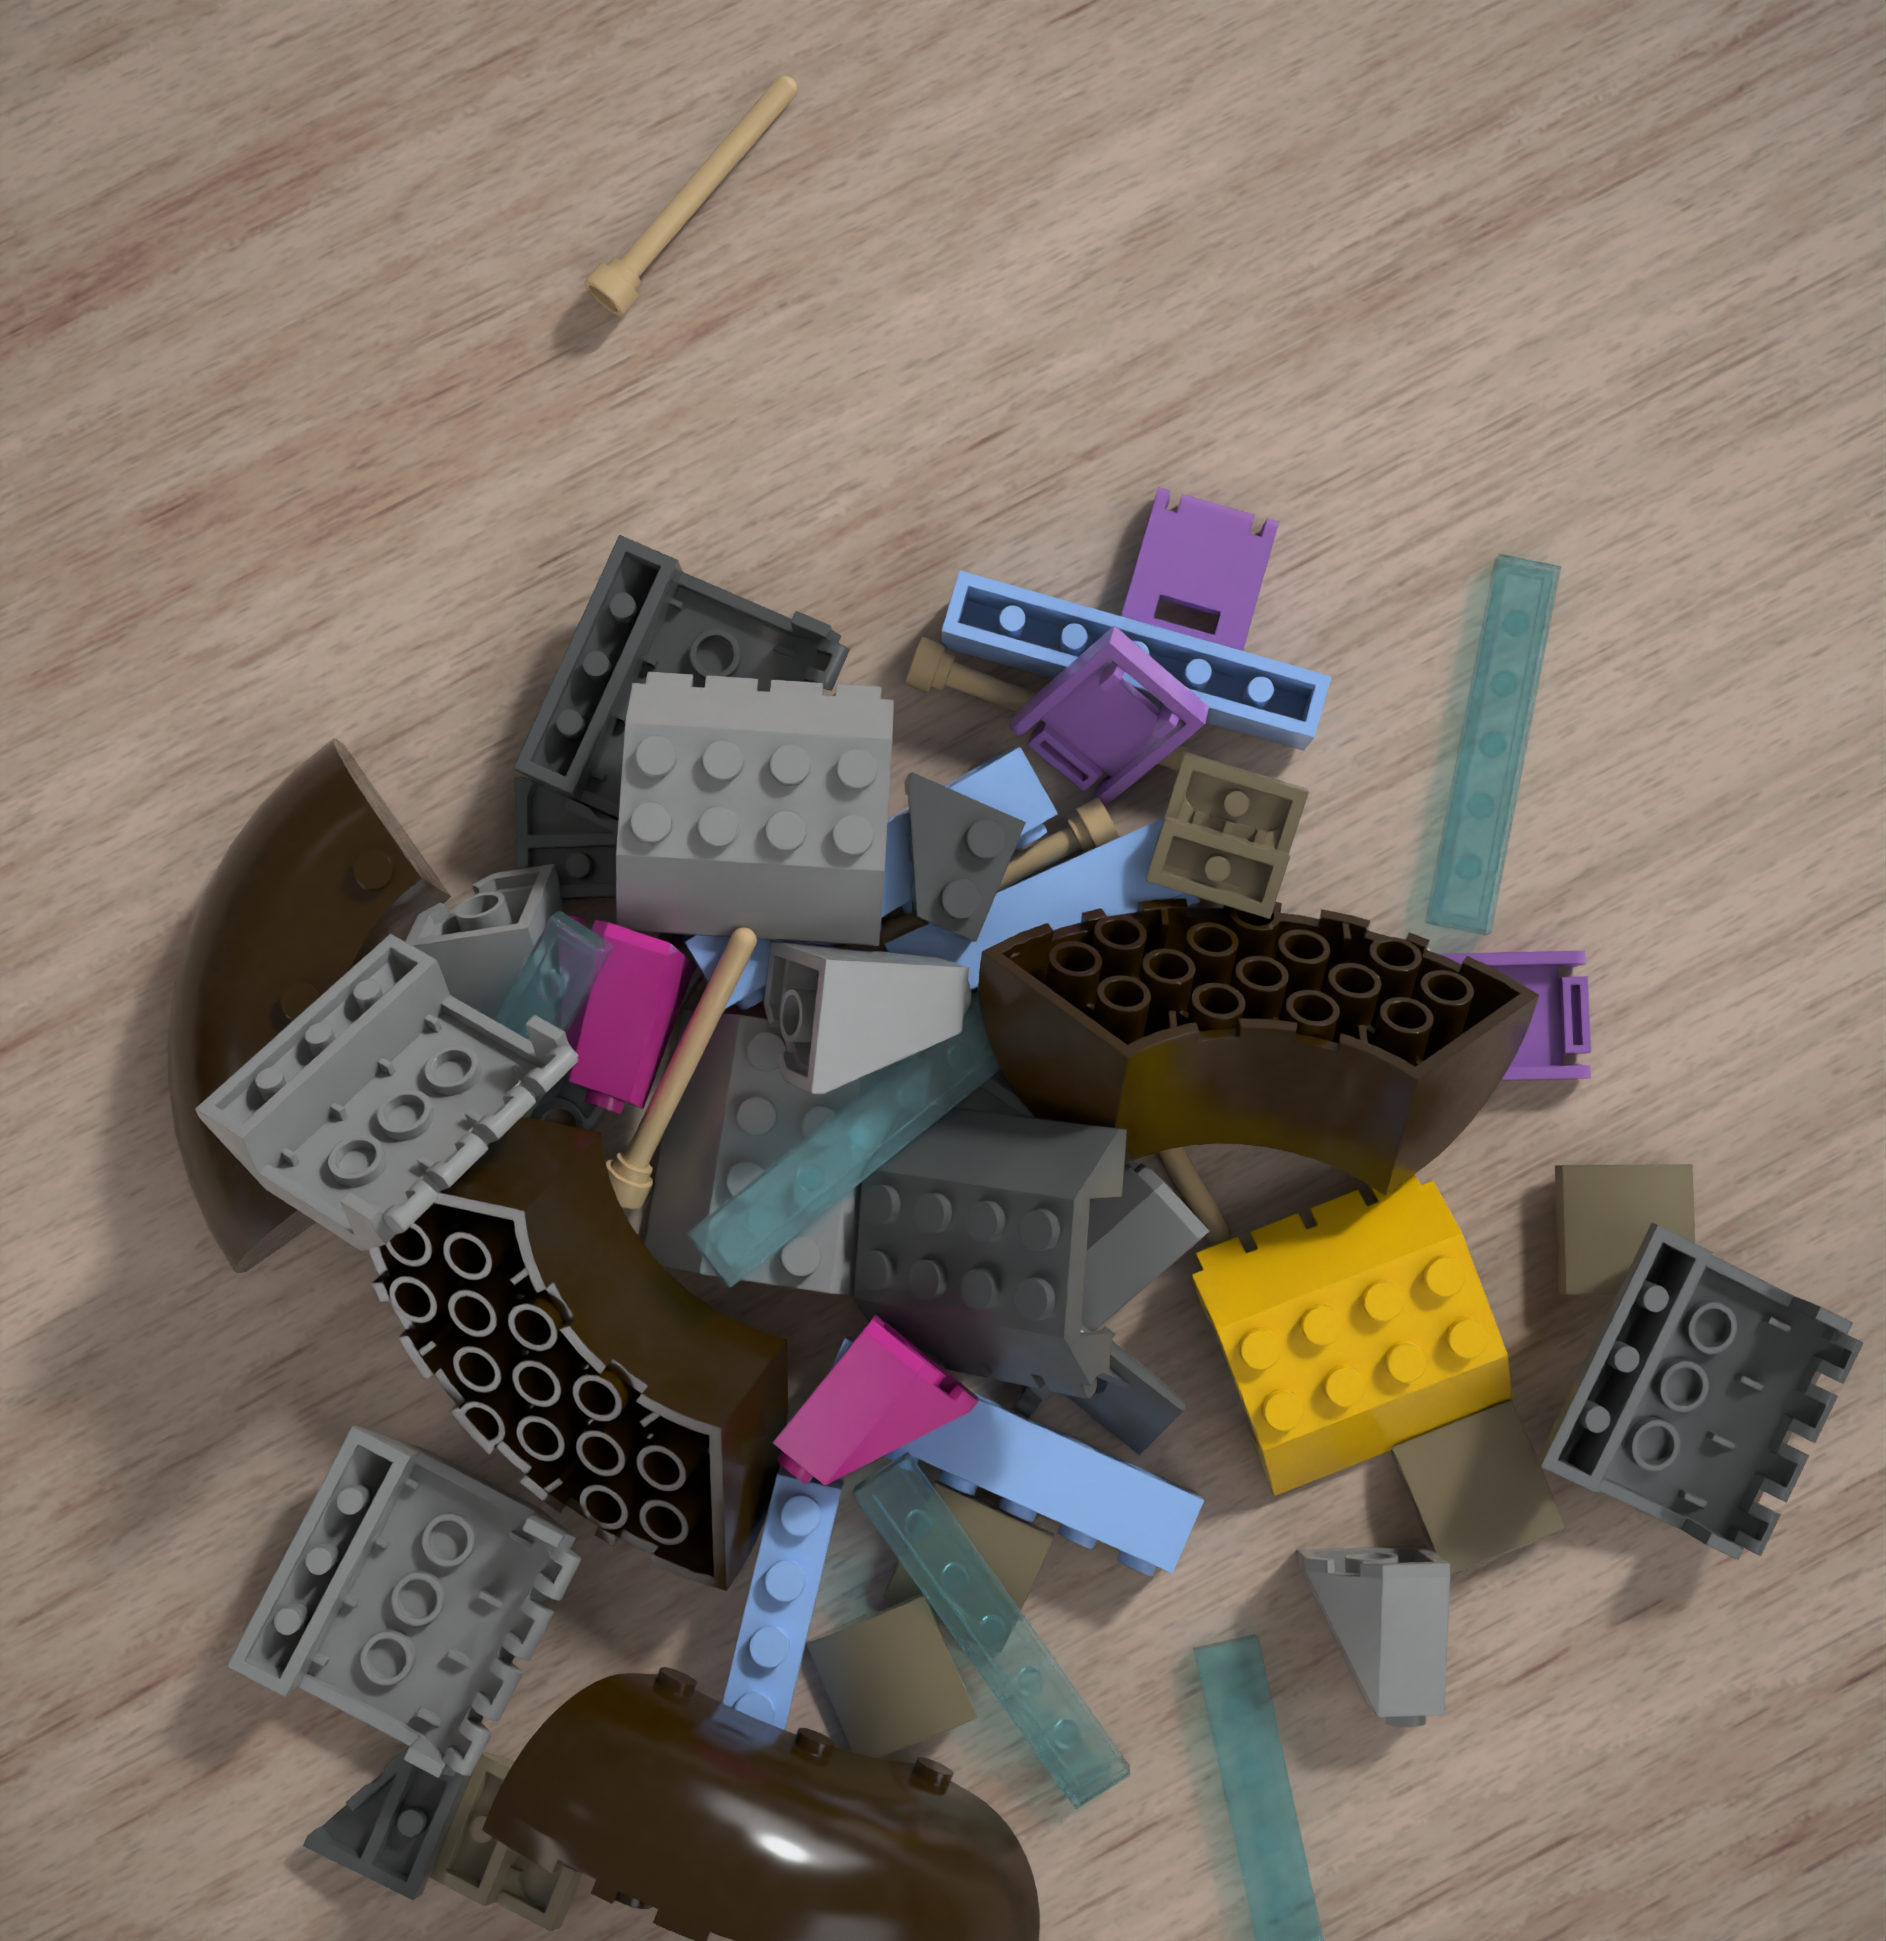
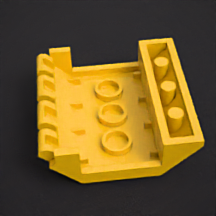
[1191,1174,1513,1496]

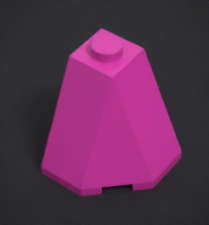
[559,914,696,1114]
[773,1314,978,1486]

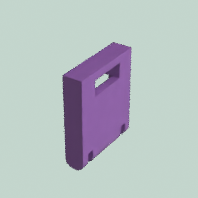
[1121,487,1279,651]
[1009,625,1209,806]
[1439,951,1591,1081]

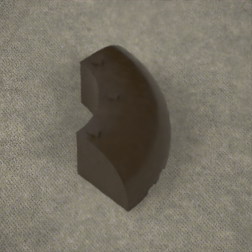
[168,738,451,1273]
[978,898,1539,1196]
[369,1117,788,1591]
[482,1667,1040,1941]

